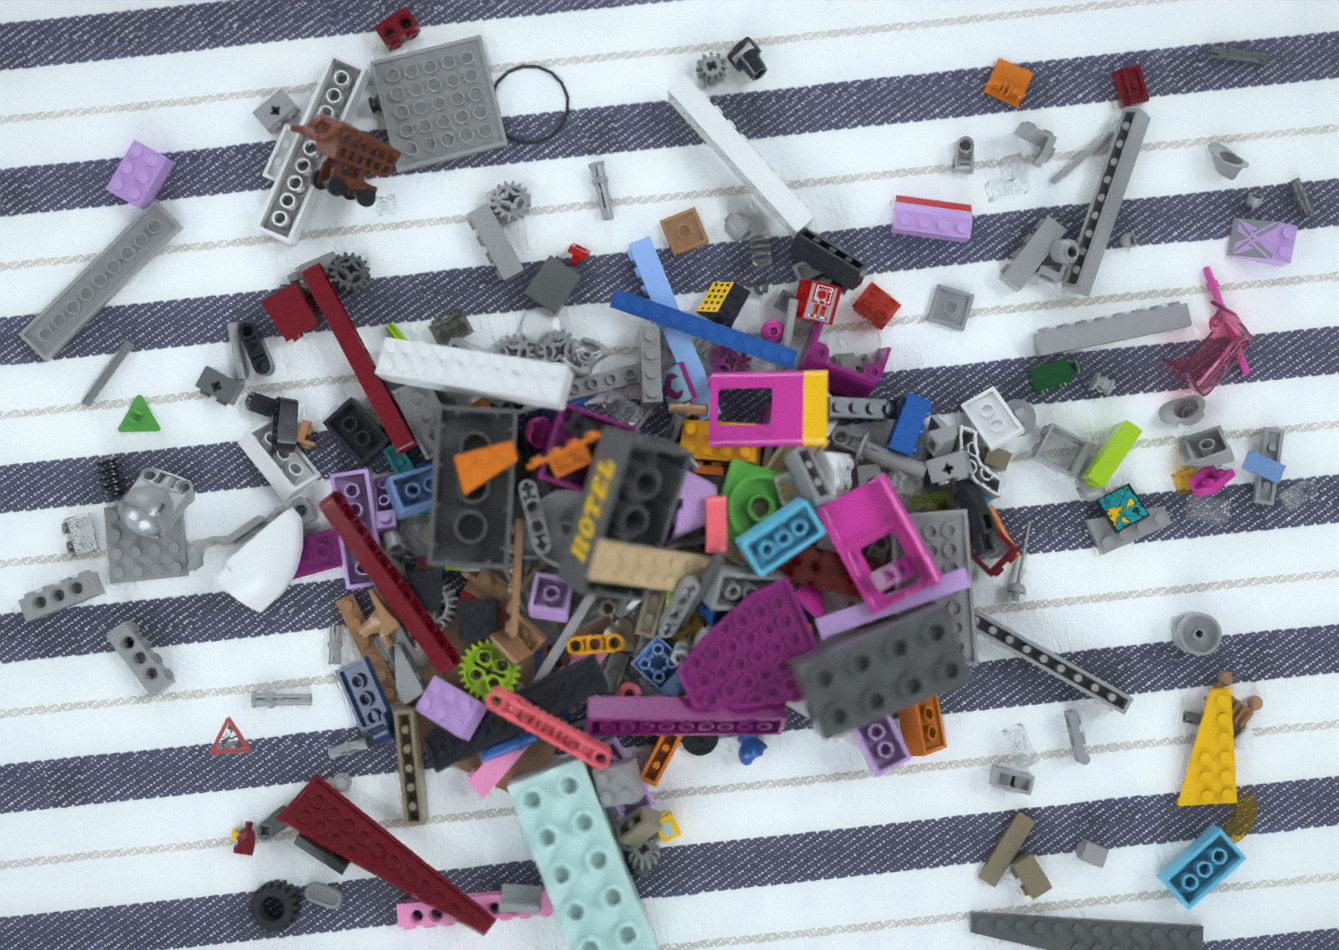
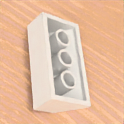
[237,417,321,502]

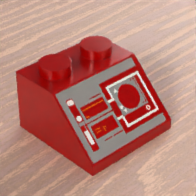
[795,280,842,325]

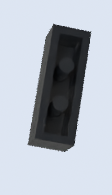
[293,833,351,875]

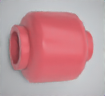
[617,680,642,697]

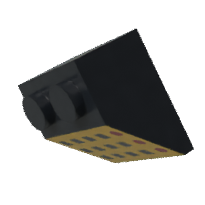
[696,282,751,328]

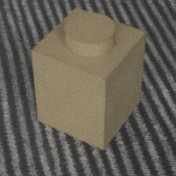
[979,447,1012,472]

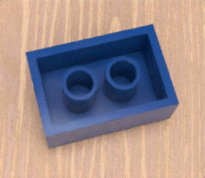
[885,393,932,456]

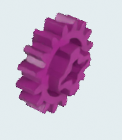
[710,345,751,372]

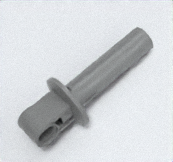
[831,428,927,480]

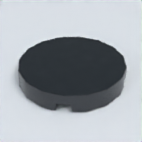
[681,735,719,756]

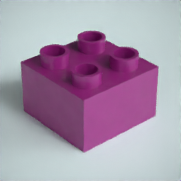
[534,403,638,493]

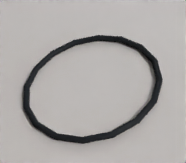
[494,65,569,144]

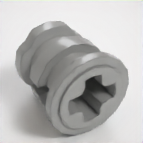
[1089,372,1115,395]

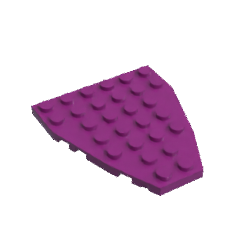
[676,576,818,708]

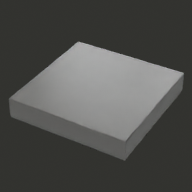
[926,284,975,332]

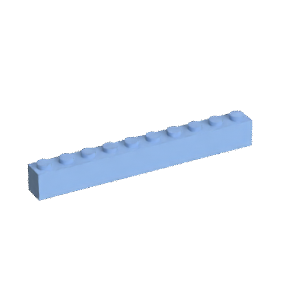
[627,236,721,421]

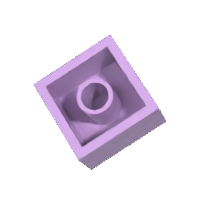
[528,572,575,623]

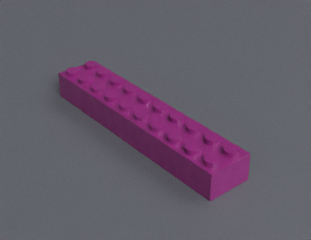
[586,695,787,736]

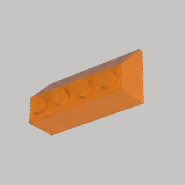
[898,695,947,756]

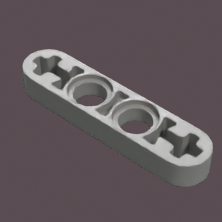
[519,479,552,554]
[656,576,700,638]

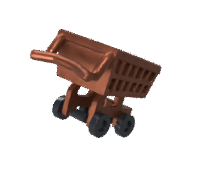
[290,114,401,207]

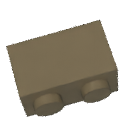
[616,805,662,847]
[1009,850,1053,900]

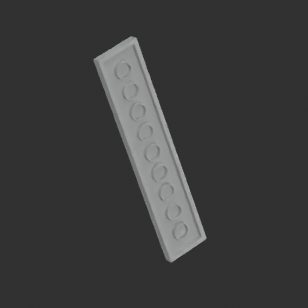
[18,200,184,362]

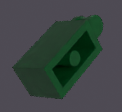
[1026,358,1083,395]

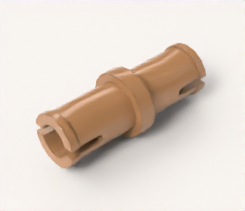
[668,402,709,417]

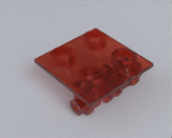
[852,282,901,330]

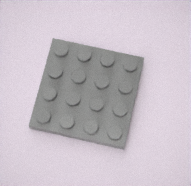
[104,506,189,584]

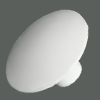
[522,308,560,345]

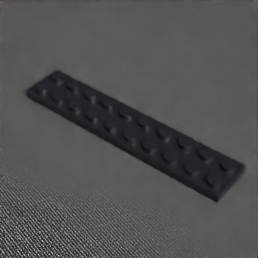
[422,654,610,773]

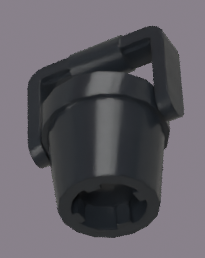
[727,36,767,81]

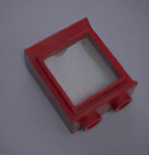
[969,528,1019,578]

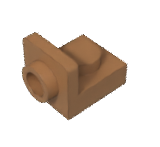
[296,419,317,450]

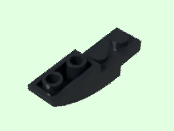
[954,479,997,556]

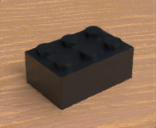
[322,397,392,467]

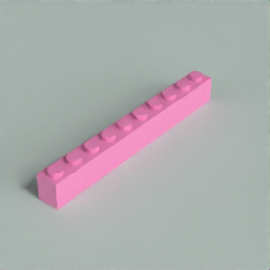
[467,633,610,798]

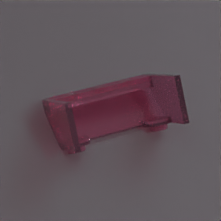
[1161,300,1253,397]

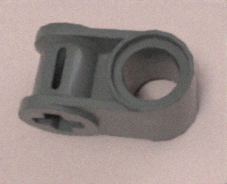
[256,805,288,840]

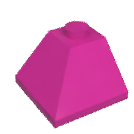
[794,577,823,618]

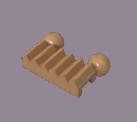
[1203,671,1263,728]

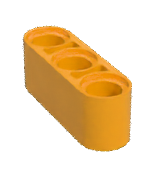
[566,634,625,655]

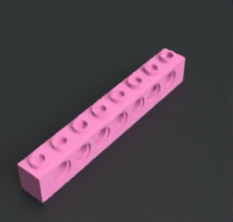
[396,886,555,930]

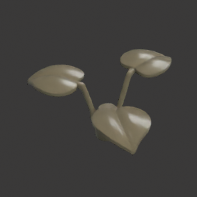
[550,597,636,652]

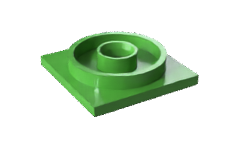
[721,458,801,541]

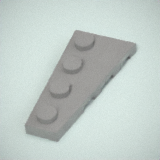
[1084,506,1172,555]

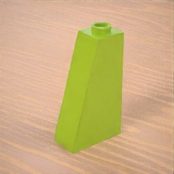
[1082,420,1143,489]

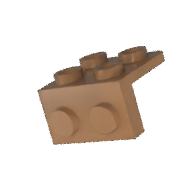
[490,611,547,664]

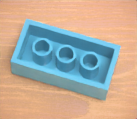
[735,497,826,577]
[1156,825,1247,910]

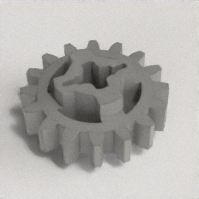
[490,180,532,222]
[537,329,579,364]
[493,333,535,359]

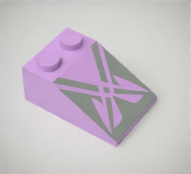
[1226,218,1298,267]

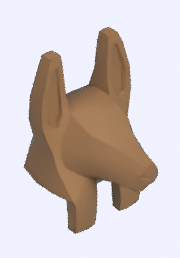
[357,587,409,649]

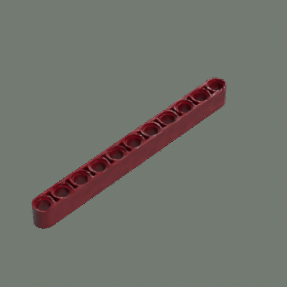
[301,262,418,455]
[319,491,461,674]

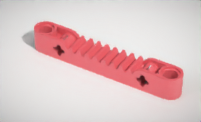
[486,686,612,769]

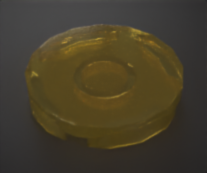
[671,612,704,640]

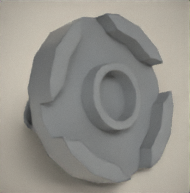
[1006,399,1036,437]

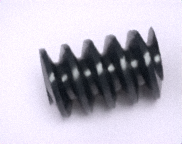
[96,456,127,498]

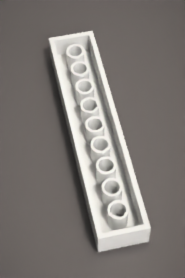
[254,53,371,247]
[667,74,814,239]
[375,337,574,411]

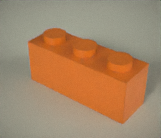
[639,735,683,787]

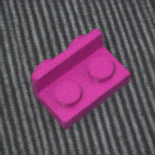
[1188,466,1236,497]

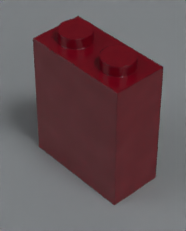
[261,281,323,342]

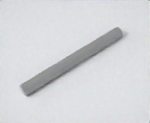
[1050,131,1112,185]

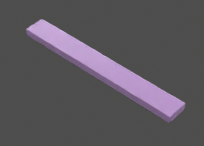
[815,567,971,638]

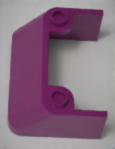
[797,322,892,399]

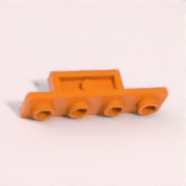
[527,429,602,478]

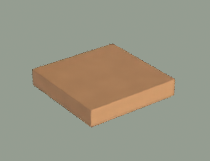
[660,207,709,257]

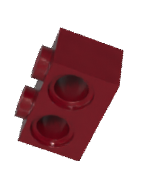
[374,6,421,51]

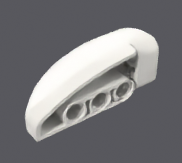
[216,508,303,612]

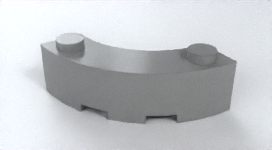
[951,425,1004,500]

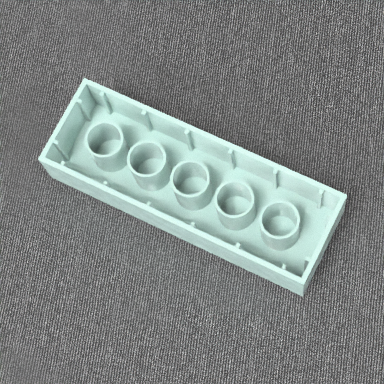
[507,754,660,950]

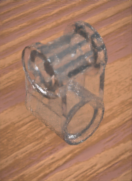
[1276,481,1317,512]

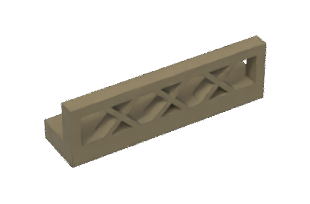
[633,588,667,639]

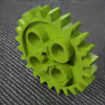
[458,639,522,702]

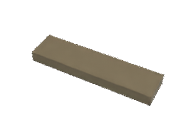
[978,811,1035,888]

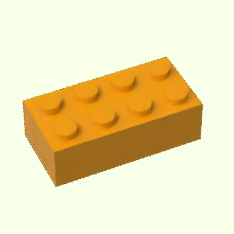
[680,419,761,466]

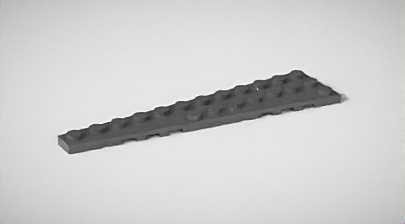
[969,911,1204,950]

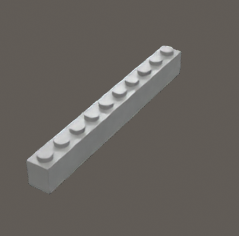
[1062,107,1151,296]
[975,609,1134,715]

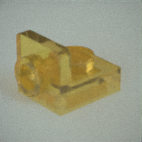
[1170,466,1195,496]

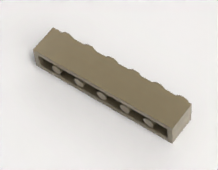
[393,705,429,827]

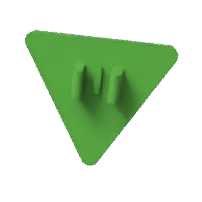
[118,395,161,432]

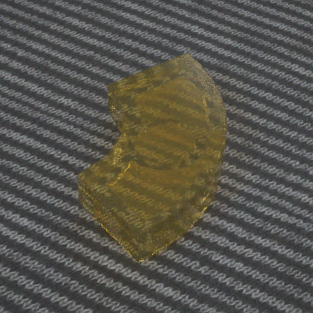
[1223,794,1257,844]

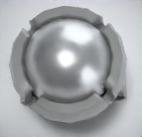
[118,467,195,539]

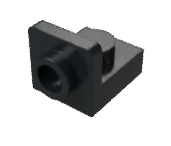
[244,392,276,418]

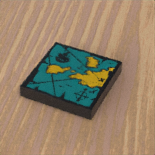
[1095,483,1150,534]

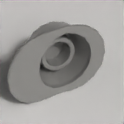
[1208,143,1249,180]
[1158,395,1205,426]

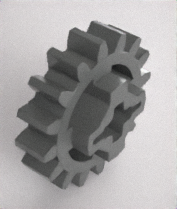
[328,252,371,293]

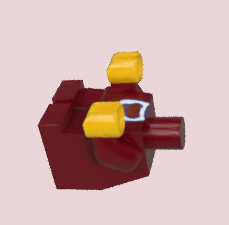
[231,821,255,856]

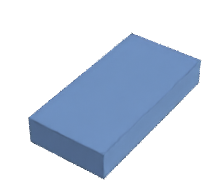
[1241,450,1286,484]

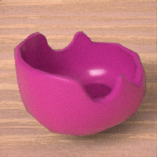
[524,417,552,448]

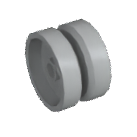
[1171,612,1222,656]

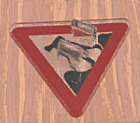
[208,716,251,755]

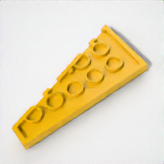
[1176,687,1237,806]

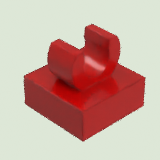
[568,243,591,266]

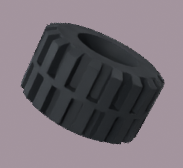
[248,879,302,934]

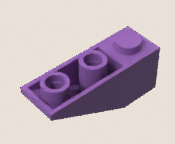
[374,476,401,539]

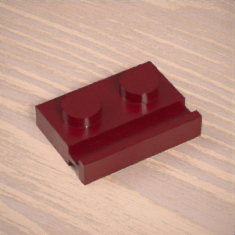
[1111,64,1150,109]

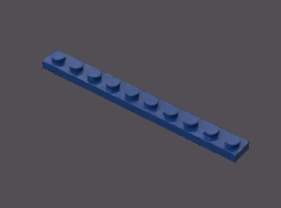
[610,289,798,370]

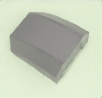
[1179,425,1235,467]

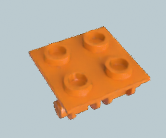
[983,58,1034,108]

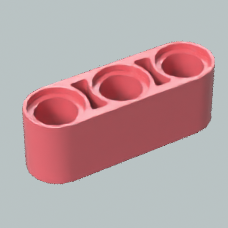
[706,496,727,553]

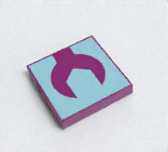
[661,361,697,408]

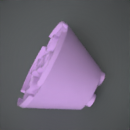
[665,471,718,541]

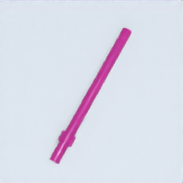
[1202,266,1251,375]

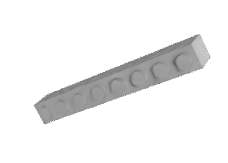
[1033,301,1192,358]

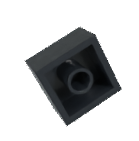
[457,598,499,640]

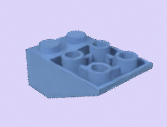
[630,635,685,697]

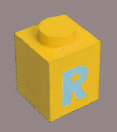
[658,810,681,843]

